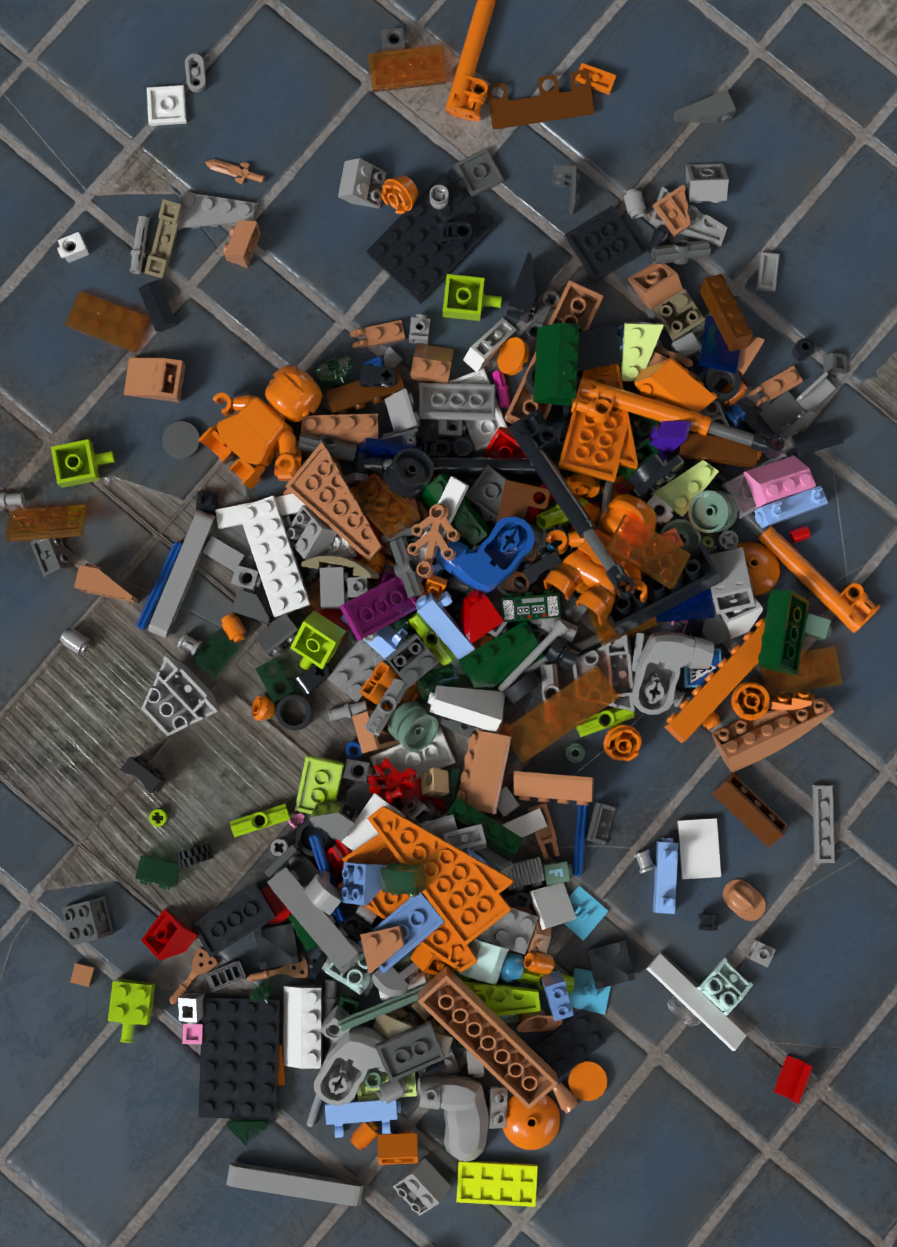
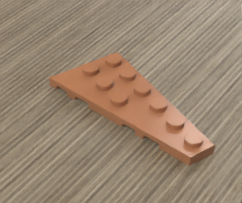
[285,442,383,562]

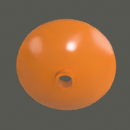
[731,542,780,596]
[503,1094,560,1150]

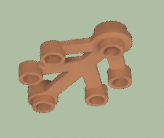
[407,504,460,578]

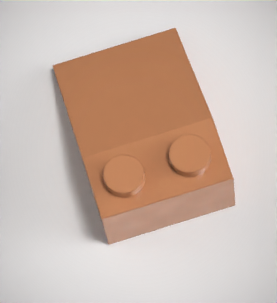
[74,563,139,603]

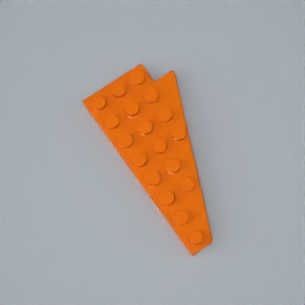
[558,364,638,482]
[367,806,514,947]
[338,834,478,973]

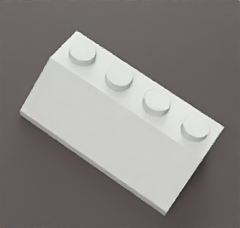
[283,985,323,1069]

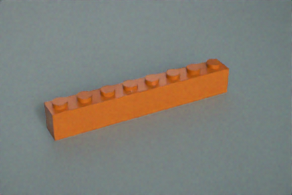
[664,617,765,743]

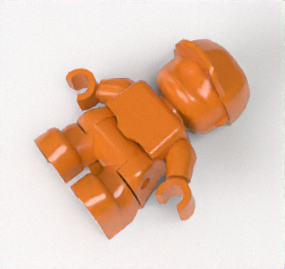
[198,365,322,490]
[543,494,657,625]

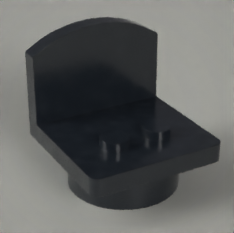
[629,451,689,528]

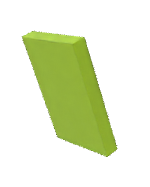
[295,754,344,814]

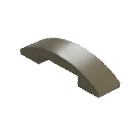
[144,199,182,279]
[301,556,379,578]
[373,1013,454,1056]

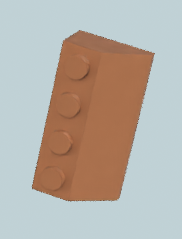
[301,414,379,458]
[456,730,511,814]
[514,771,595,806]

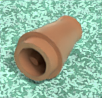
[552,1082,579,1114]

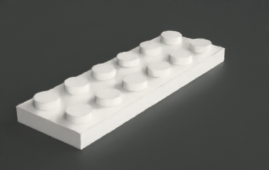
[238,496,311,617]

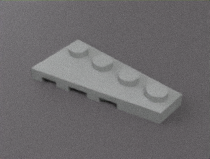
[650,186,728,247]
[178,192,256,230]

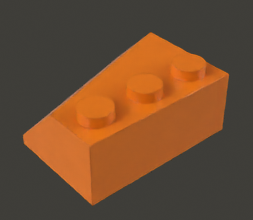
[634,357,718,413]

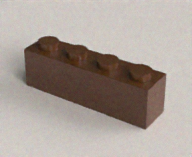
[700,274,753,352]
[325,367,405,415]
[677,431,758,468]
[712,772,789,848]

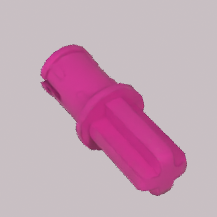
[492,370,511,409]

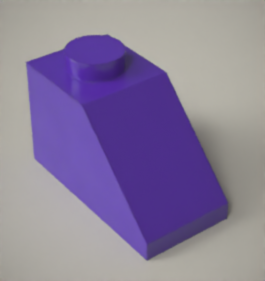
[650,421,691,454]

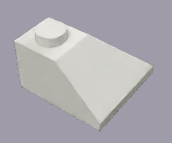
[712,598,763,639]

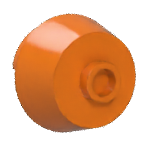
[381,175,418,214]
[731,682,770,720]
[604,724,642,762]

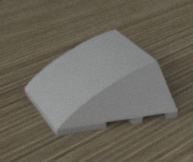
[573,635,636,712]
[141,655,220,736]

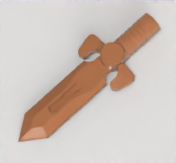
[205,159,265,185]

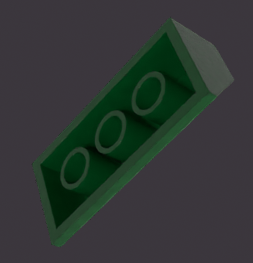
[533,323,579,406]
[420,474,492,550]
[758,590,810,676]
[459,621,545,690]

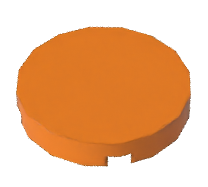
[497,337,529,376]
[565,474,600,499]
[568,1060,607,1101]

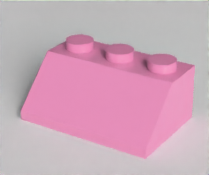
[744,456,816,508]

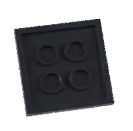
[564,206,642,283]

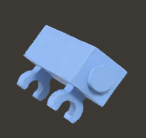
[754,486,828,529]
[415,591,475,659]
[340,614,408,659]
[653,838,678,914]
[325,1099,401,1138]

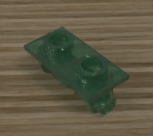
[250,979,273,1003]

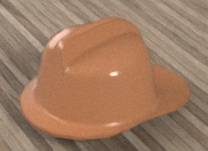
[723,879,766,921]
[516,1006,562,1032]

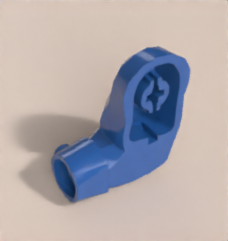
[436,517,535,593]

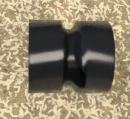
[545,636,581,671]

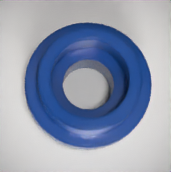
[345,741,364,760]

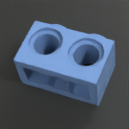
[541,970,574,1021]

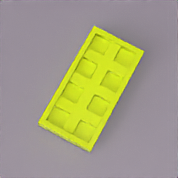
[456,1160,538,1207]

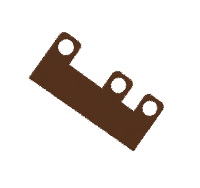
[488,70,594,130]
[496,480,550,593]

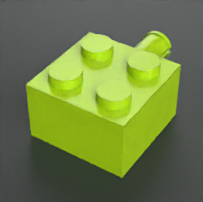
[443,274,502,321]
[51,439,115,488]
[290,611,346,670]
[108,978,156,1043]

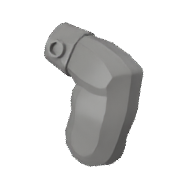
[632,632,714,715]
[314,1026,389,1105]
[417,1075,489,1162]

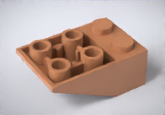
[124,358,186,403]

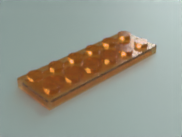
[501,665,619,763]

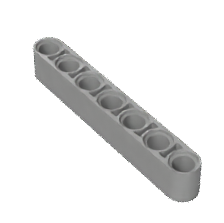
[148,510,216,638]
[226,1163,364,1206]

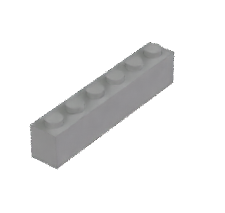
[267,867,361,974]

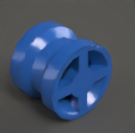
[724,404,747,428]

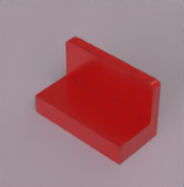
[774,1055,813,1104]

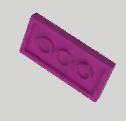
[340,576,417,641]

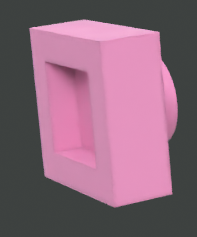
[182,1023,203,1044]

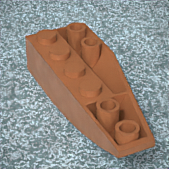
[711,698,834,773]

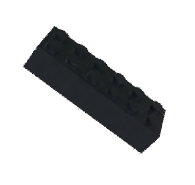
[608,542,723,636]

